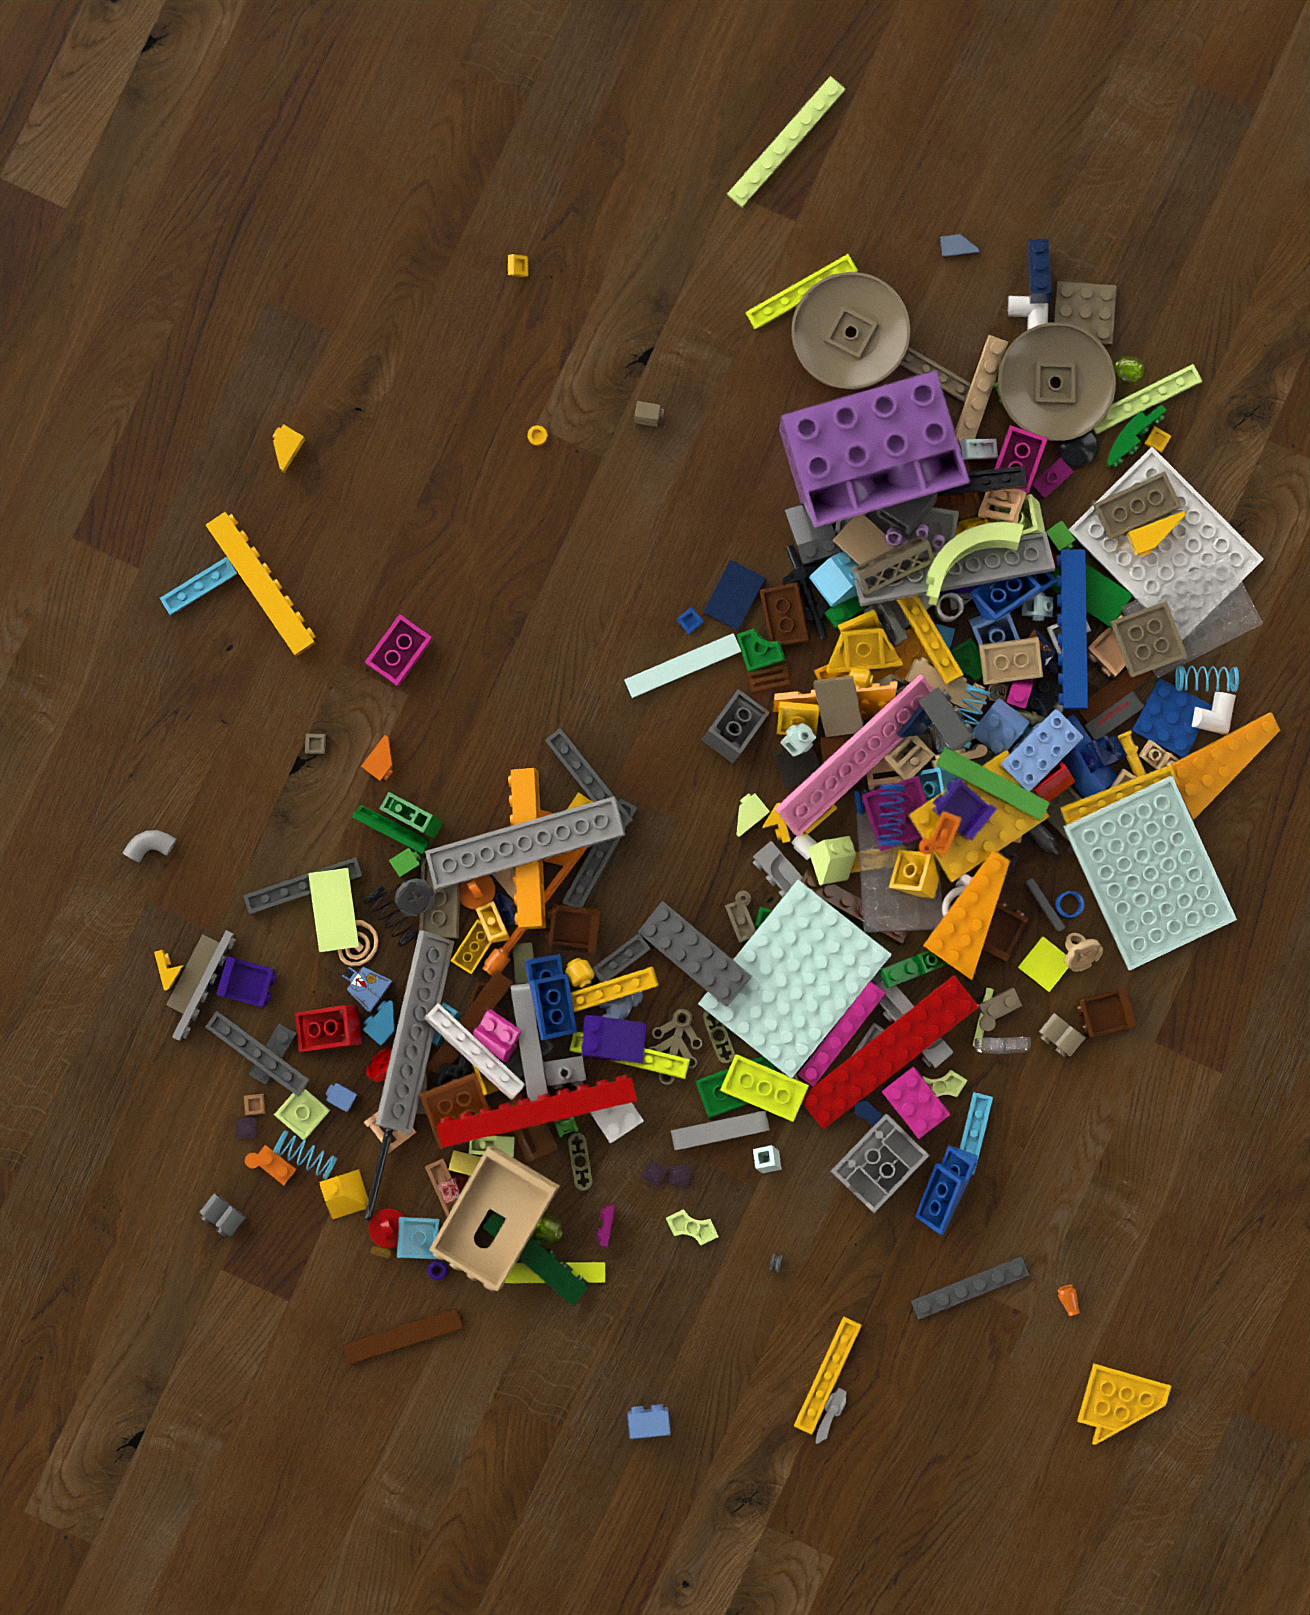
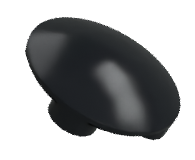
[1058,431,1097,466]
[1028,681,1065,718]

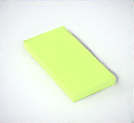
[308,868,359,952]

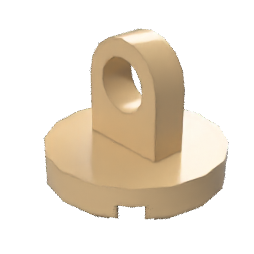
[1065,933,1103,972]

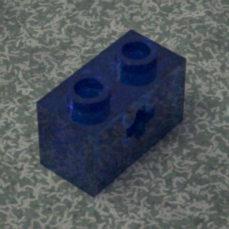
[1080,735,1127,773]

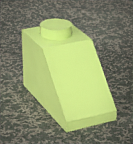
[736,793,770,837]
[469,1135,515,1157]

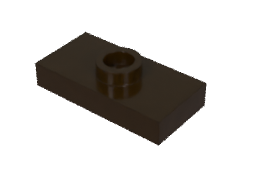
[949,966,985,999]

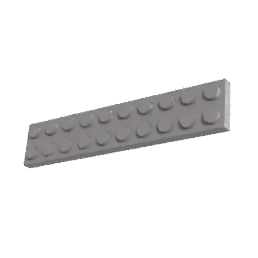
[852,532,1055,606]
[425,796,626,890]
[375,931,454,1135]

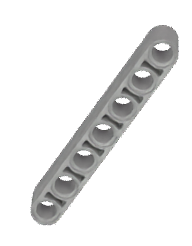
[511,983,548,1102]

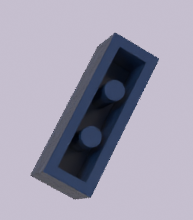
[1027,239,1051,304]

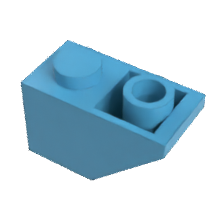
[363,1000,395,1046]

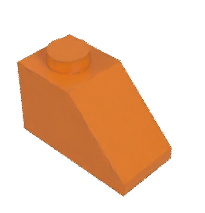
[361,735,393,782]

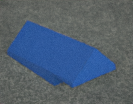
[970,572,1057,621]
[1060,714,1117,798]
[524,954,577,1040]
[915,1145,978,1235]

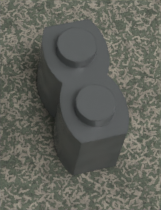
[199,1193,247,1237]

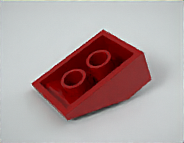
[295,1005,362,1052]

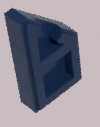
[897,706,932,738]
[495,891,518,928]

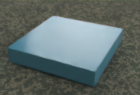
[397,1217,440,1259]

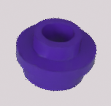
[428,1260,448,1280]

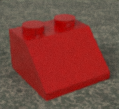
[1032,761,1076,802]

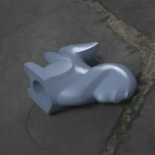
[599,991,643,1020]

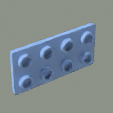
[1001,709,1083,792]

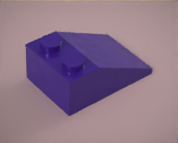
[581,1015,646,1064]

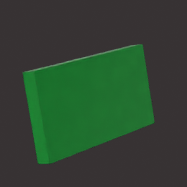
[1049,564,1133,628]
[695,1056,776,1118]

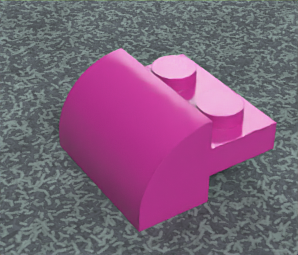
[473,1009,522,1063]

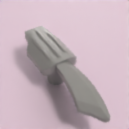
[816,1388,847,1444]

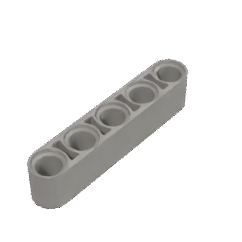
[671,1110,770,1150]

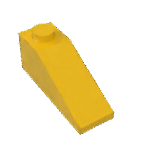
[1126,511,1186,557]

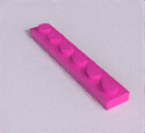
[797,981,886,1086]

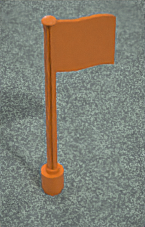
[483,810,589,976]

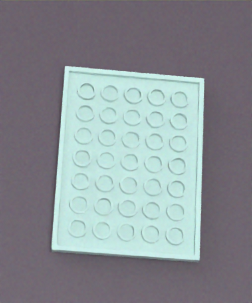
[1063,776,1237,971]
[698,880,892,1079]

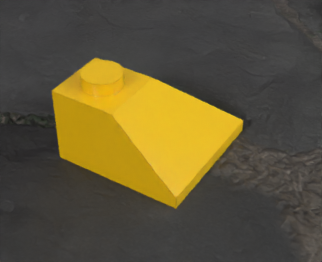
[889,850,939,898]
[319,1169,368,1219]

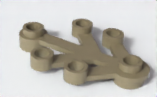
[648,1009,702,1085]

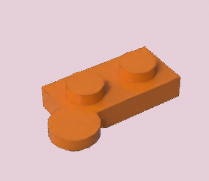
[919,810,961,856]
[245,1145,297,1185]

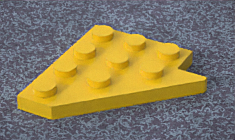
[1077,1363,1171,1445]

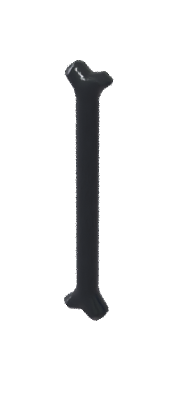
[364,1128,393,1221]

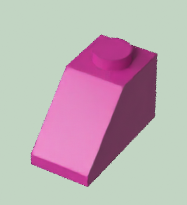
[1005,678,1034,710]

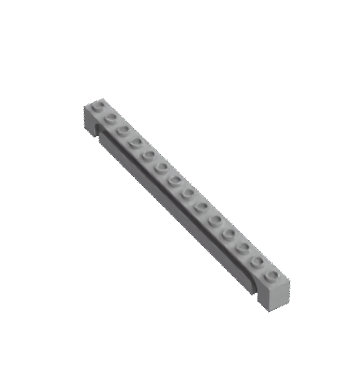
[752,841,953,1068]

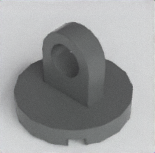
[395,878,435,917]

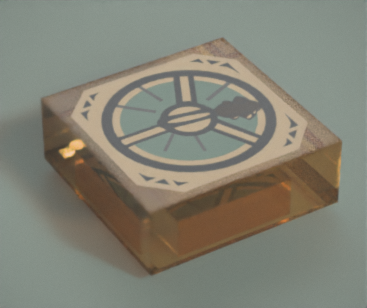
[985,683,1009,703]

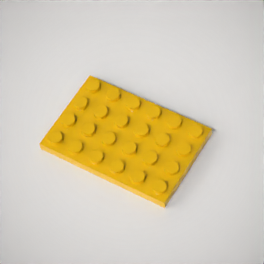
[908,750,1050,882]

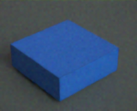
[676,607,704,635]

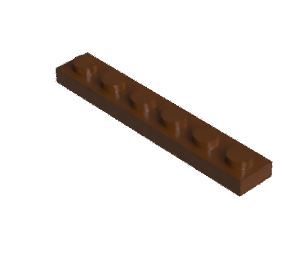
[801,869,910,945]

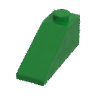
[824,595,869,630]
[379,792,444,839]

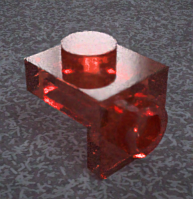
[438,1174,468,1203]

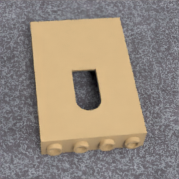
[429,1145,559,1291]

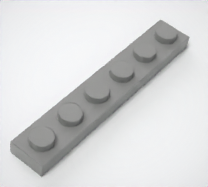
[172,930,236,1041]

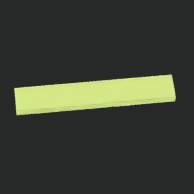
[1093,364,1202,435]

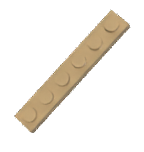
[955,335,1008,452]

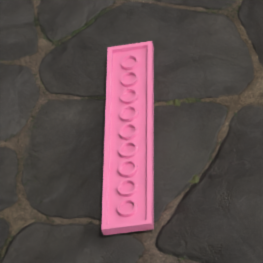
[775,674,933,837]

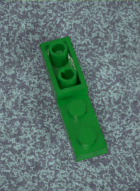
[1106,405,1167,468]
[879,950,948,989]

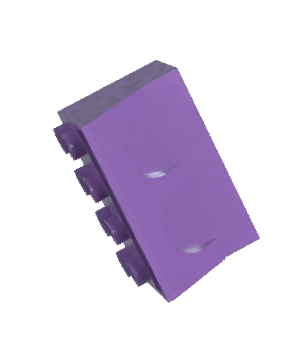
[779,371,969,528]

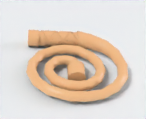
[337,920,379,967]

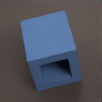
[325,1083,358,1112]

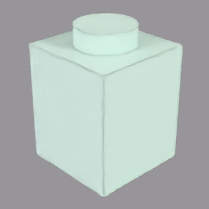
[753,1146,781,1173]

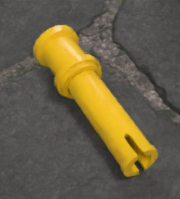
[1115,730,1146,777]

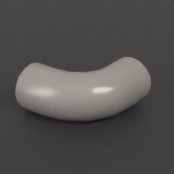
[123,830,177,863]

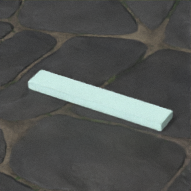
[624,633,741,698]

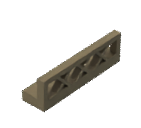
[851,536,935,595]

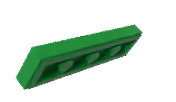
[352,805,430,854]

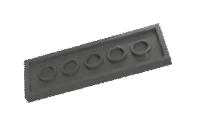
[638,901,752,1007]

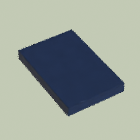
[703,560,765,631]

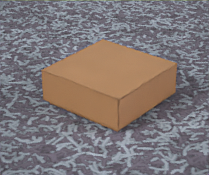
[244,1094,266,1116]

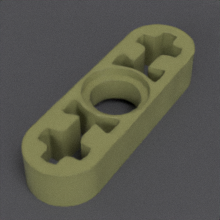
[703,1011,735,1063]
[568,1133,592,1191]

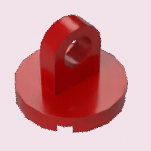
[366,1048,392,1082]
[368,1208,405,1248]

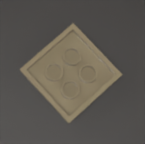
[1054,281,1116,345]
[1110,601,1187,678]

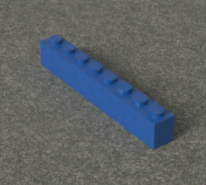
[1056,549,1088,710]

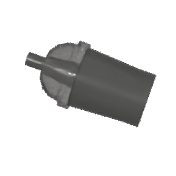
[1028,823,1059,854]

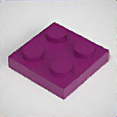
[597,1204,615,1247]

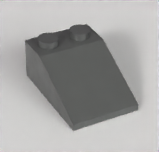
[785,504,841,566]
[701,689,770,763]

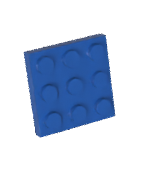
[1132,678,1212,758]

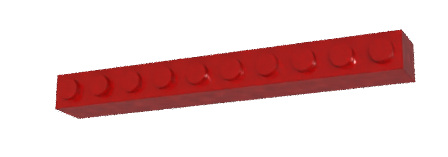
[436,1075,638,1147]

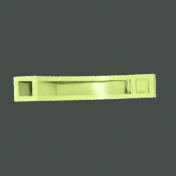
[926,522,1024,605]

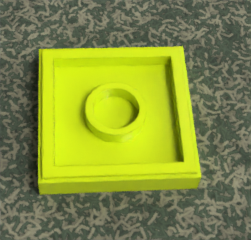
[1018,936,1068,992]

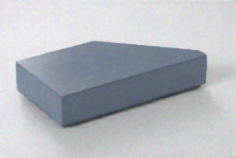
[940,234,979,257]

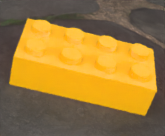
[451,919,492,975]

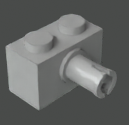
[543,1056,586,1089]

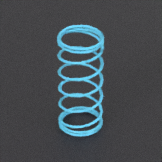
[1175,665,1239,692]
[960,684,991,749]
[273,1130,337,1180]

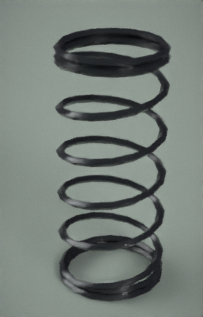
[363,886,419,947]

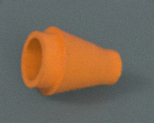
[1057,1285,1080,1316]

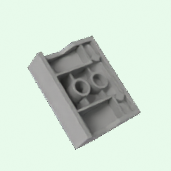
[831,1114,929,1213]

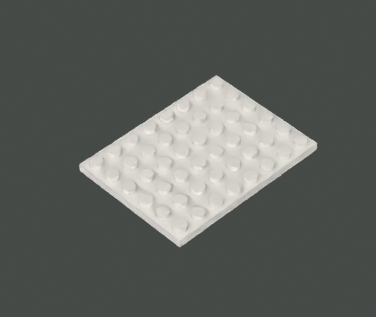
[1069,447,1263,641]

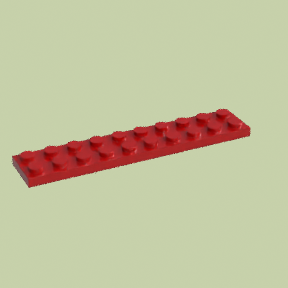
[802,975,979,1130]

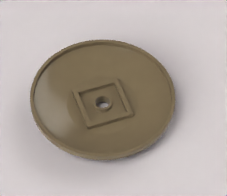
[792,272,910,390]
[998,322,1116,441]

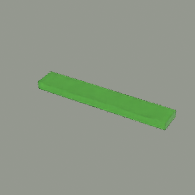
[936,747,1050,821]

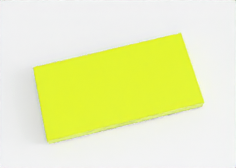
[720,1054,809,1122]

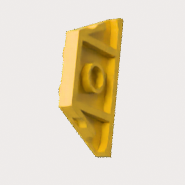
[826,627,903,673]

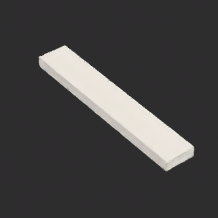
[424,1003,525,1100]

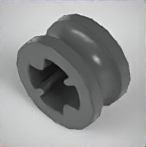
[769,1253,782,1273]

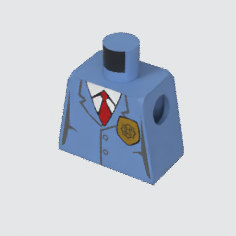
[343,967,393,1012]

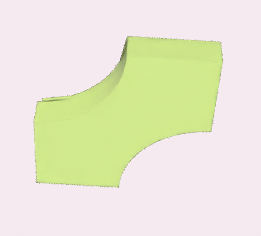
[923,1070,968,1097]
[666,1209,719,1245]

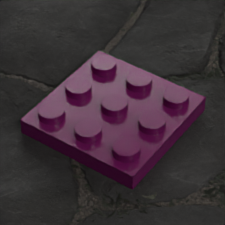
[861,776,927,852]

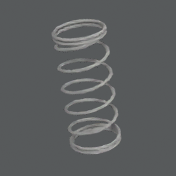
[934,593,964,622]

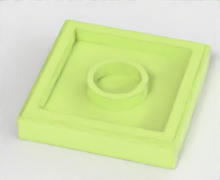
[274,1089,331,1140]

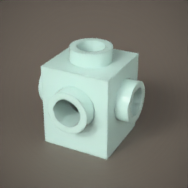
[1022,592,1053,621]
[780,723,816,757]

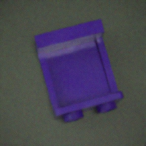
[931,778,997,841]
[216,956,277,1008]

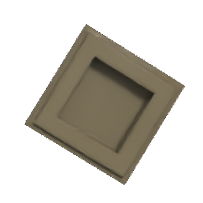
[305,734,326,754]

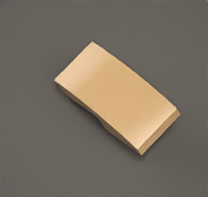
[1139,740,1179,770]

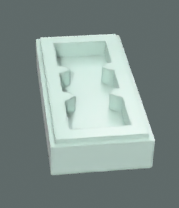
[961,439,998,460]

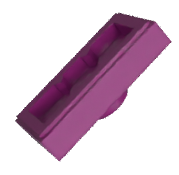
[1031,457,1073,499]

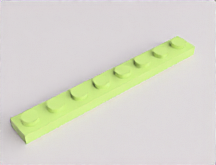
[727,76,845,207]

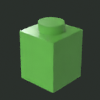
[1046,521,1075,553]
[389,848,421,878]

